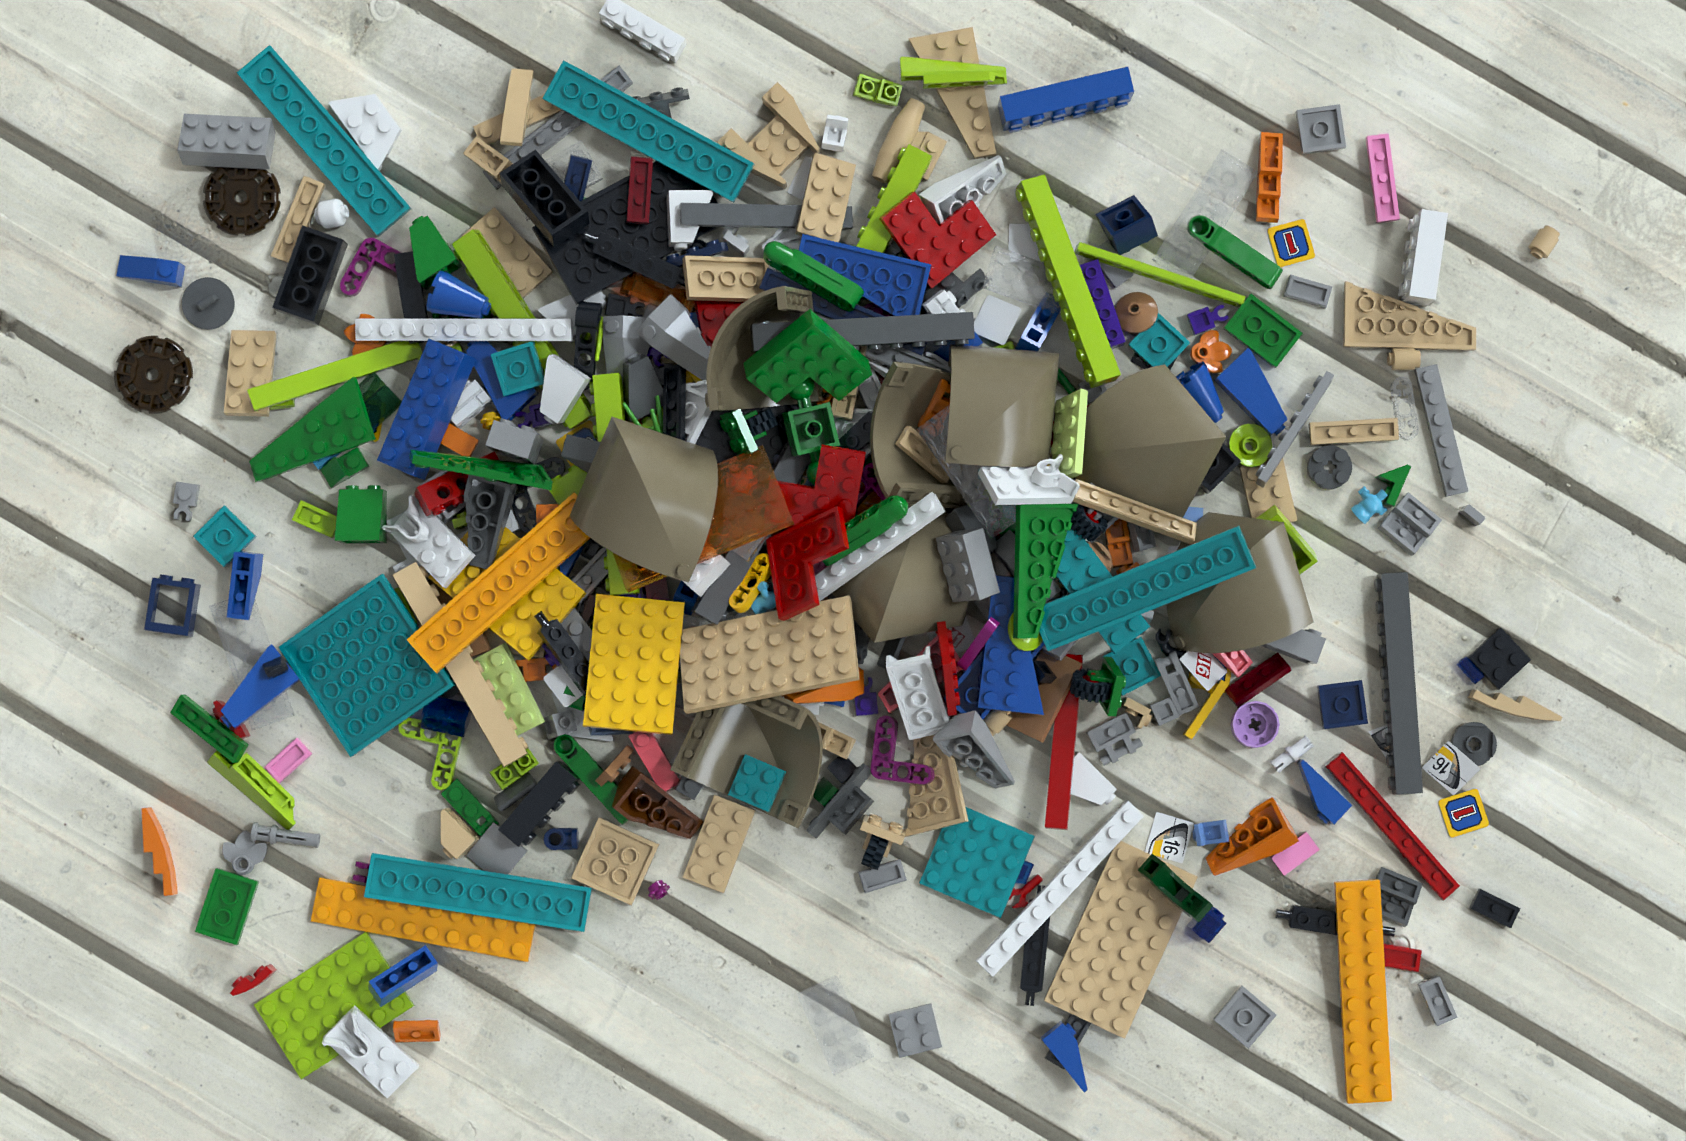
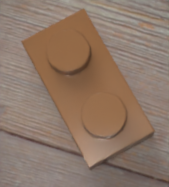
[595,745,634,787]

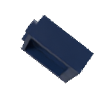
[144,574,201,637]

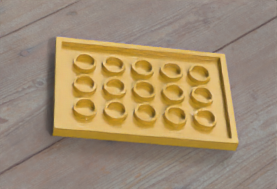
[428,527,586,661]
[583,594,685,735]

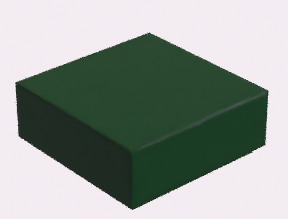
[813,777,838,806]

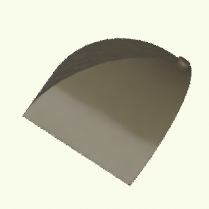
[705,286,824,411]
[945,344,1060,467]
[870,362,992,509]
[1075,365,1226,518]
[570,417,718,583]
[832,509,968,643]
[1166,512,1314,653]
[671,696,823,829]

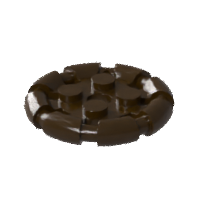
[203,167,281,236]
[114,335,193,414]

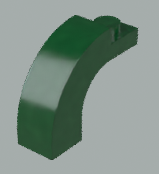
[1138,854,1213,923]

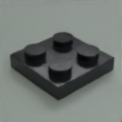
[1467,628,1531,690]

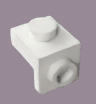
[821,115,848,152]

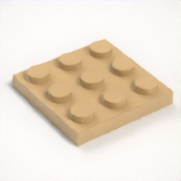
[571,817,660,906]

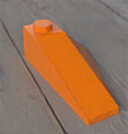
[781,667,864,703]
[1205,797,1299,876]

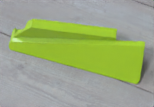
[900,57,1007,89]
[207,751,296,830]

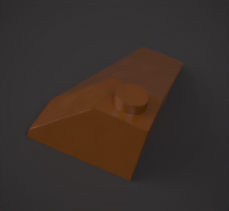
[612,766,704,839]

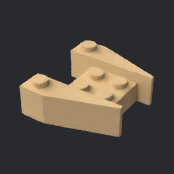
[717,82,820,189]

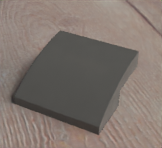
[1376,867,1423,927]

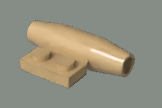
[872,98,947,184]

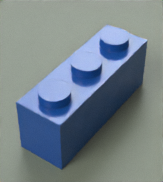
[368,945,438,1007]

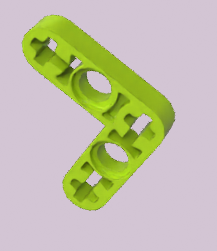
[398,718,462,790]

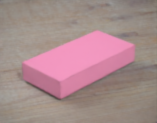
[264,738,312,784]
[1270,832,1320,876]

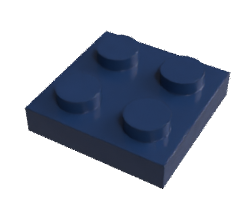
[1317,680,1368,729]

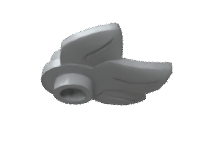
[223,830,267,875]

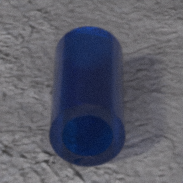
[1456,656,1484,684]

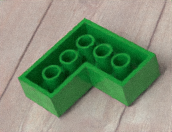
[743,309,872,403]

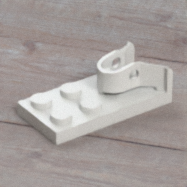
[978,454,1080,505]
[382,495,476,588]
[886,646,950,740]
[322,1005,419,1098]

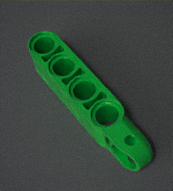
[1187,215,1283,289]
[763,241,864,312]
[822,495,908,566]
[554,734,628,825]

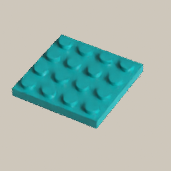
[919,807,1035,918]

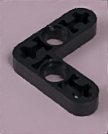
[512,457,566,533]

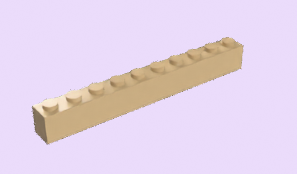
[393,562,529,768]

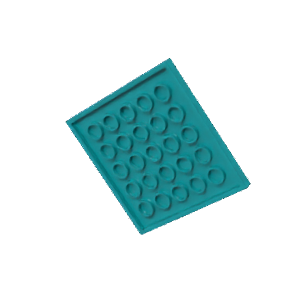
[278,574,456,757]

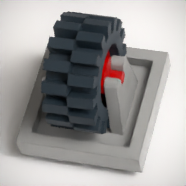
[1070,482,1119,543]

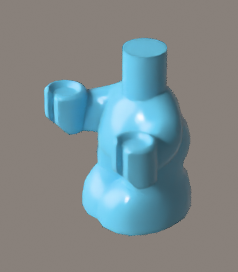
[1351,486,1388,524]
[751,581,776,614]

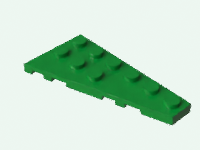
[249,377,376,482]
[409,450,553,490]
[1013,504,1078,639]

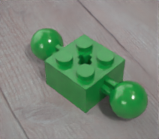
[782,377,840,486]

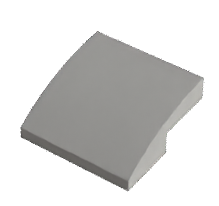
[1378,492,1442,556]
[466,822,528,875]

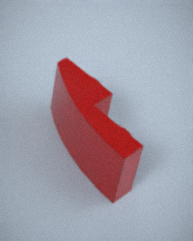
[213,700,250,739]
[230,964,277,996]

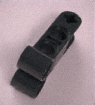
[574,301,602,390]

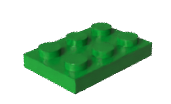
[1223,294,1303,368]
[195,868,259,945]

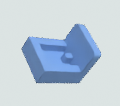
[1193,819,1229,846]

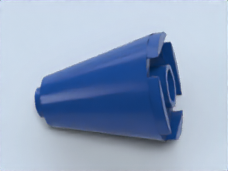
[427,271,491,319]
[1176,361,1224,423]

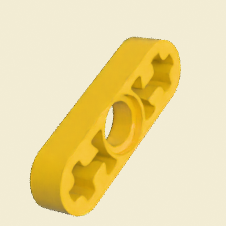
[729,553,771,613]

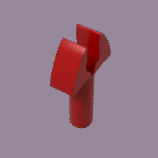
[1008,874,1043,908]

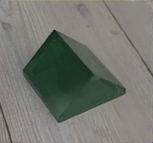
[359,373,402,431]

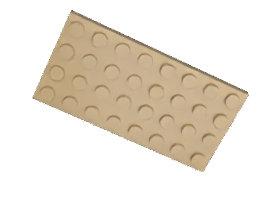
[680,595,860,714]
[1043,841,1198,1039]

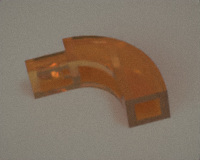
[619,273,695,313]

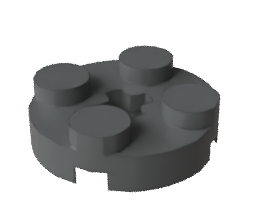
[1307,445,1352,490]
[1451,722,1497,766]

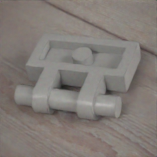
[1086,712,1143,766]

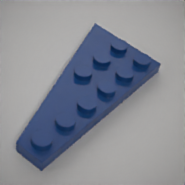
[799,234,931,316]
[977,575,1044,715]

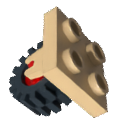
[860,813,906,870]

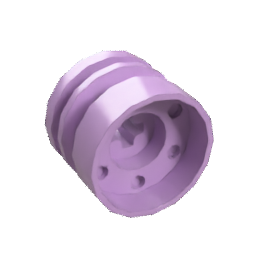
[1230,701,1280,748]

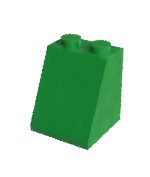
[409,215,462,290]
[335,485,387,544]

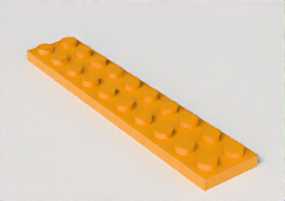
[407,492,590,673]
[311,877,536,962]
[1334,879,1392,1104]

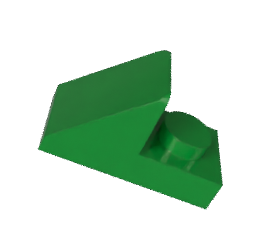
[320,447,370,488]
[1375,464,1412,508]

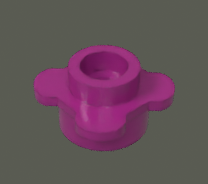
[648,880,670,900]

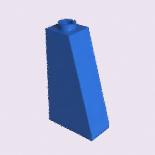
[466,341,539,421]
[1214,348,1288,436]
[220,644,300,729]

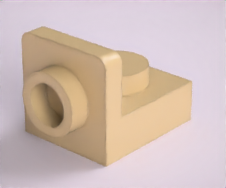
[1122,697,1152,729]

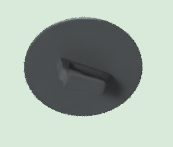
[182,277,235,330]

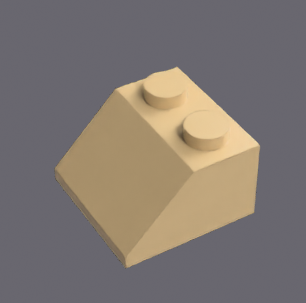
[441,808,480,859]

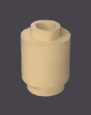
[1529,225,1560,259]
[1387,348,1421,370]
[983,709,1013,736]

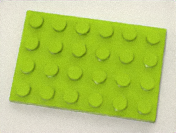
[254,932,415,1079]

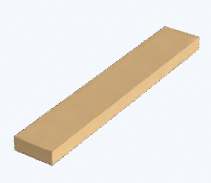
[1072,479,1197,544]

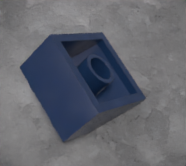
[1095,195,1158,255]

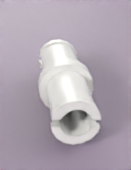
[1270,735,1314,773]

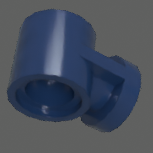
[543,828,579,850]

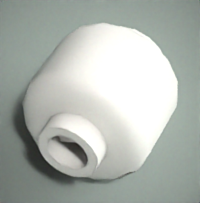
[314,199,349,229]

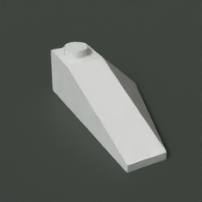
[919,155,1006,225]

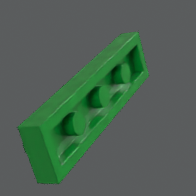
[170,694,249,763]

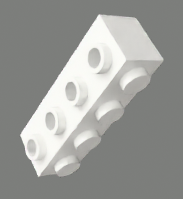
[599,0,687,63]

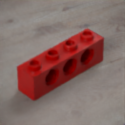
[414,451,499,516]

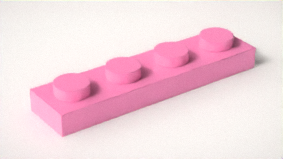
[1365,133,1400,223]

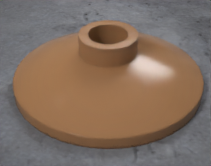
[1115,292,1158,333]

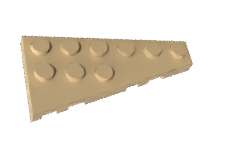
[909,27,996,159]
[1343,281,1476,351]
[905,734,969,837]

